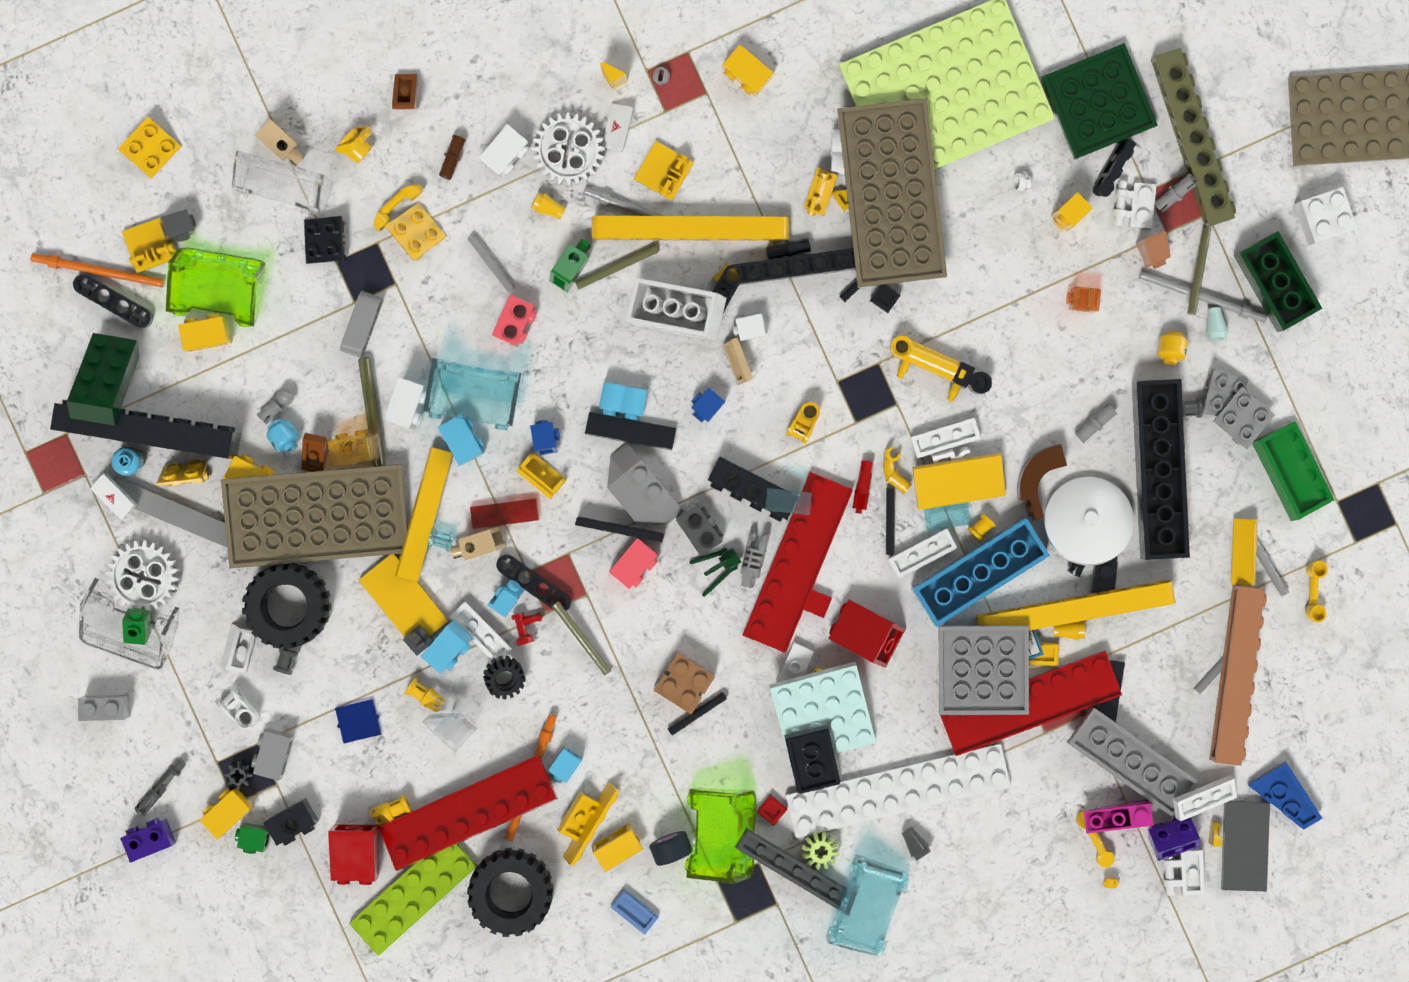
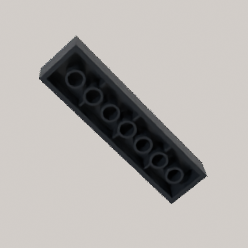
[1132,379,1190,560]
[50,399,241,459]

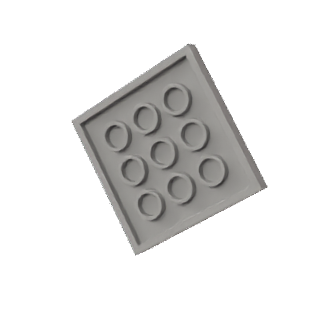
[938,625,1029,715]

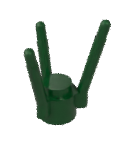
[689,547,741,597]

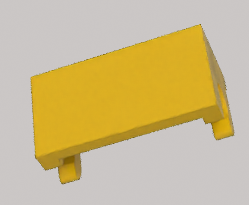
[516,452,567,499]
[591,823,643,872]

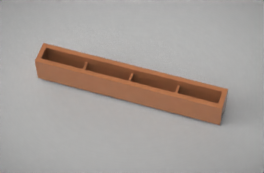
[1209,585,1267,766]

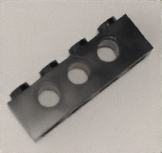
[708,456,799,522]

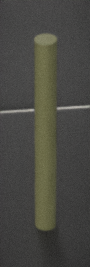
[1187,228,1211,315]
[575,244,659,290]
[551,601,611,675]

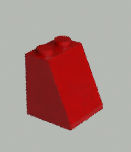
[828,599,906,668]
[328,824,379,885]

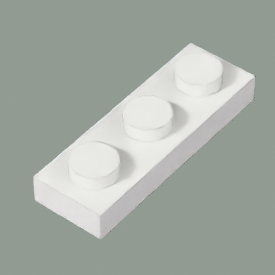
[910,418,981,458]
[888,528,957,579]
[449,601,512,661]
[1173,775,1237,821]

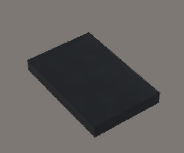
[784,725,840,794]

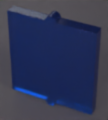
[335,699,382,744]

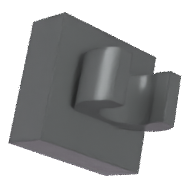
[402,624,434,656]

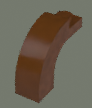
[1017,444,1067,520]

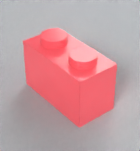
[609,538,658,589]

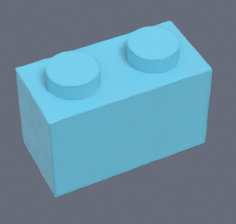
[438,414,485,466]
[420,619,473,674]

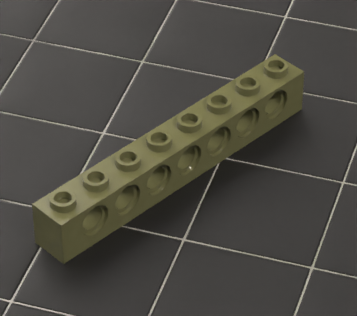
[1151,48,1236,228]

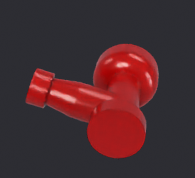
[511,612,542,646]

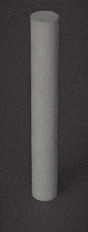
[468,234,515,292]
[1256,540,1289,596]
[1193,656,1223,694]

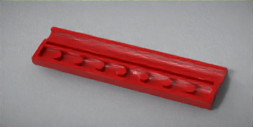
[742,472,853,653]
[940,650,1122,756]
[378,755,558,871]

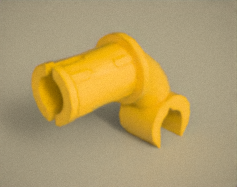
[883,447,912,494]

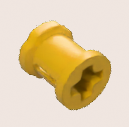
[967,513,997,543]

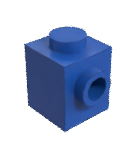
[691,387,725,423]
[530,420,560,456]

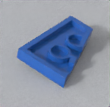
[1248,761,1323,830]

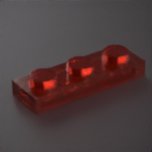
[470,498,539,529]

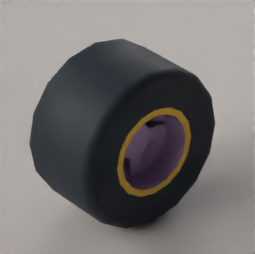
[649,831,693,866]

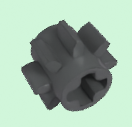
[224,760,254,789]

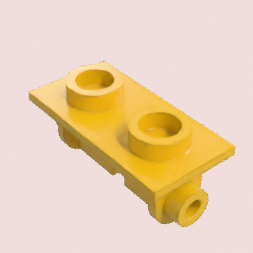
[804,167,838,216]

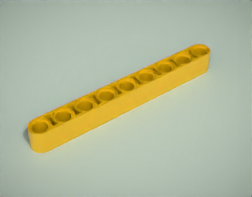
[591,216,789,241]
[975,580,1176,631]

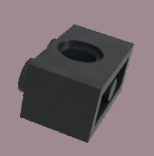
[264,798,319,846]

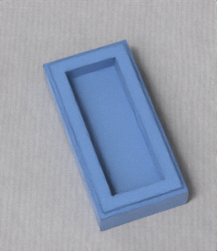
[610,889,659,935]

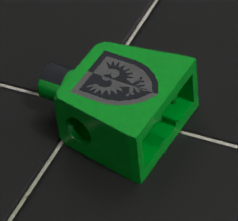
[549,239,591,293]

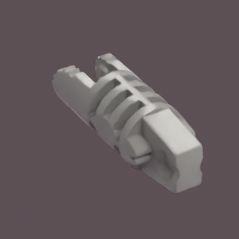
[740,529,769,588]

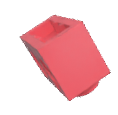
[492,294,537,347]

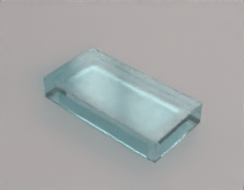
[765,488,812,515]
[923,502,971,531]

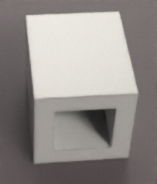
[732,313,766,342]

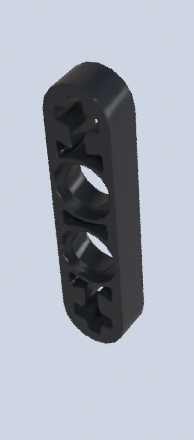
[73,274,153,328]
[496,554,571,611]

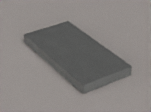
[1221,801,1270,892]

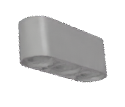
[340,291,383,358]

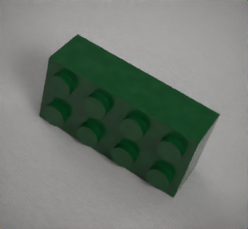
[1233,231,1323,332]
[67,333,139,426]

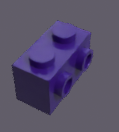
[120,817,176,863]
[1148,817,1200,861]

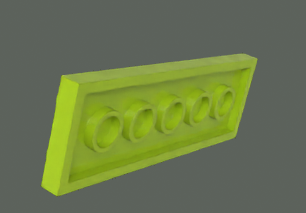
[349,844,477,956]

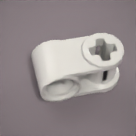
[217,687,260,729]

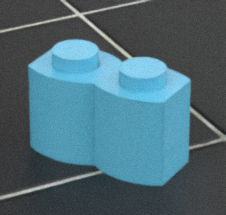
[599,382,647,420]

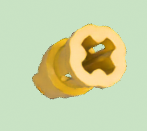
[404,678,444,712]
[369,794,412,825]

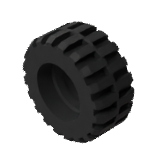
[242,563,331,649]
[467,848,554,937]

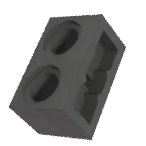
[676,505,723,557]

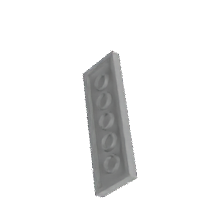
[1067,706,1199,818]

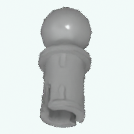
[257,388,294,425]

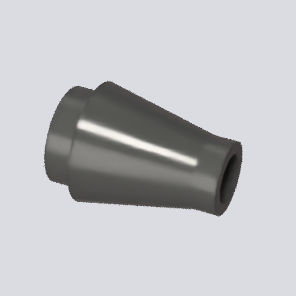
[901,827,931,861]

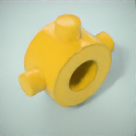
[1102,877,1119,888]

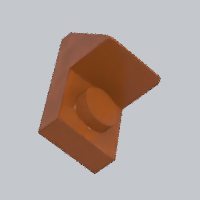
[392,74,418,110]
[301,433,330,471]

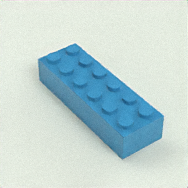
[911,517,1050,627]

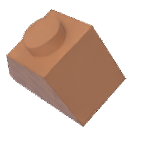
[1136,231,1171,269]

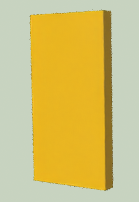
[912,452,1006,510]
[358,554,449,637]

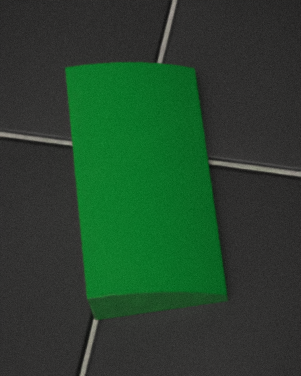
[1252,421,1334,521]

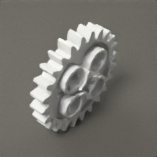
[532,112,605,186]
[106,540,180,611]

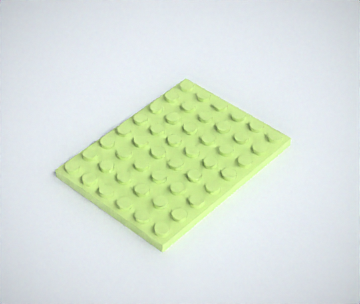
[839,0,1055,170]

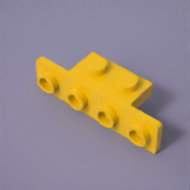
[557,782,619,866]

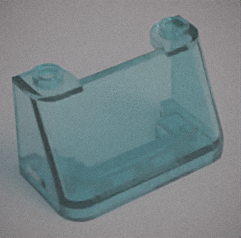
[423,358,523,431]
[826,854,909,956]

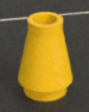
[531,192,566,219]
[1053,621,1085,641]

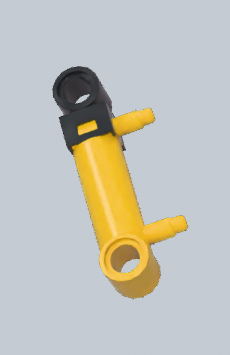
[889,335,992,402]

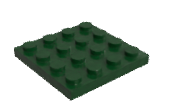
[1041,43,1158,160]

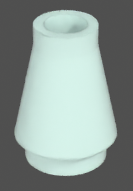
[1206,307,1228,341]

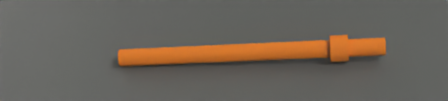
[31,253,165,288]
[505,714,557,841]

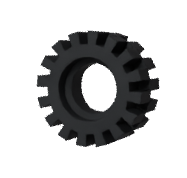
[483,656,526,699]

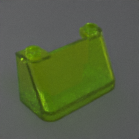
[166,247,265,327]
[685,788,756,884]

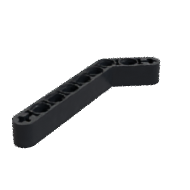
[712,248,855,313]

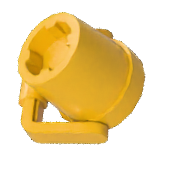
[335,125,372,164]

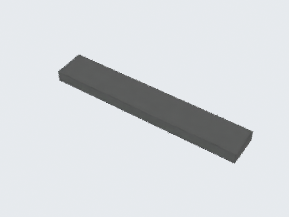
[735,828,857,914]

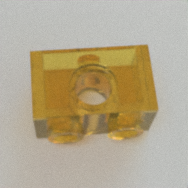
[327,429,381,467]

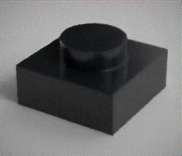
[870,285,901,314]

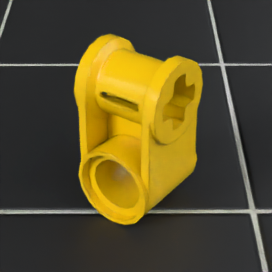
[785,402,820,445]

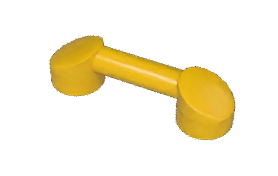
[374,184,424,232]
[1305,560,1328,623]
[1076,810,1115,868]

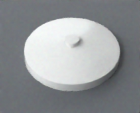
[1044,477,1134,566]

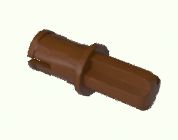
[439,135,466,180]

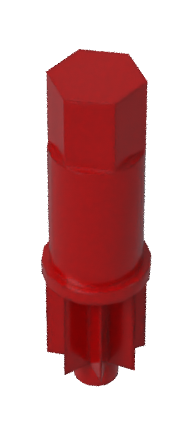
[852,460,874,514]

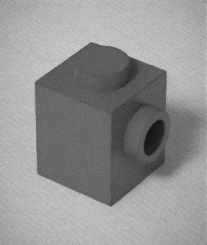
[159,209,196,242]

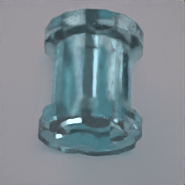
[428,527,455,552]

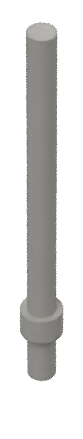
[583,186,708,241]
[1139,270,1268,323]

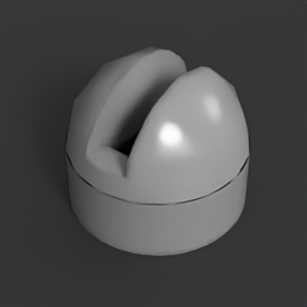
[652,67,670,86]

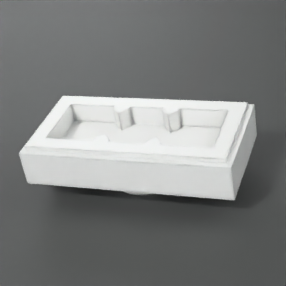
[776,642,814,683]

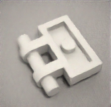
[1113,181,1157,230]
[1162,849,1205,896]

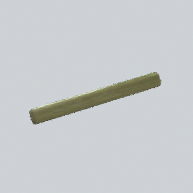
[358,357,386,466]

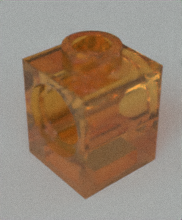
[1066,286,1101,313]

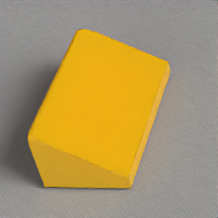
[600,62,627,89]

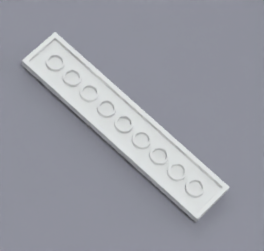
[785,743,1011,838]

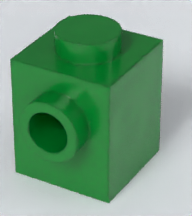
[122,608,151,645]
[235,823,270,854]

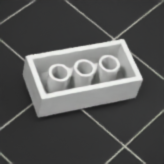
[626,278,726,342]

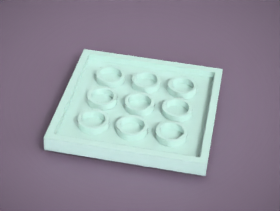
[769,662,876,765]

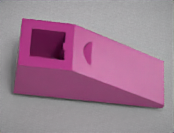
[1083,800,1154,834]

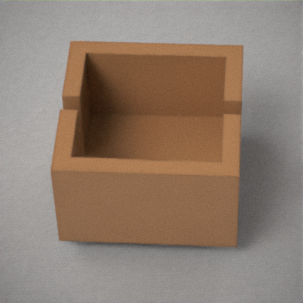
[654,651,715,714]

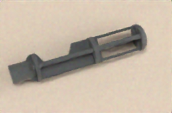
[134,759,186,816]

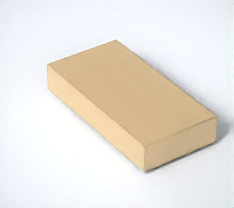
[723,337,753,385]

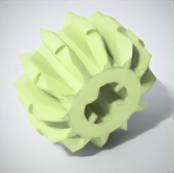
[802,832,840,870]

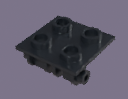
[304,216,346,264]

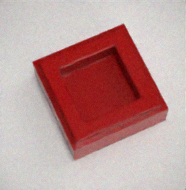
[804,589,832,618]
[756,794,788,826]

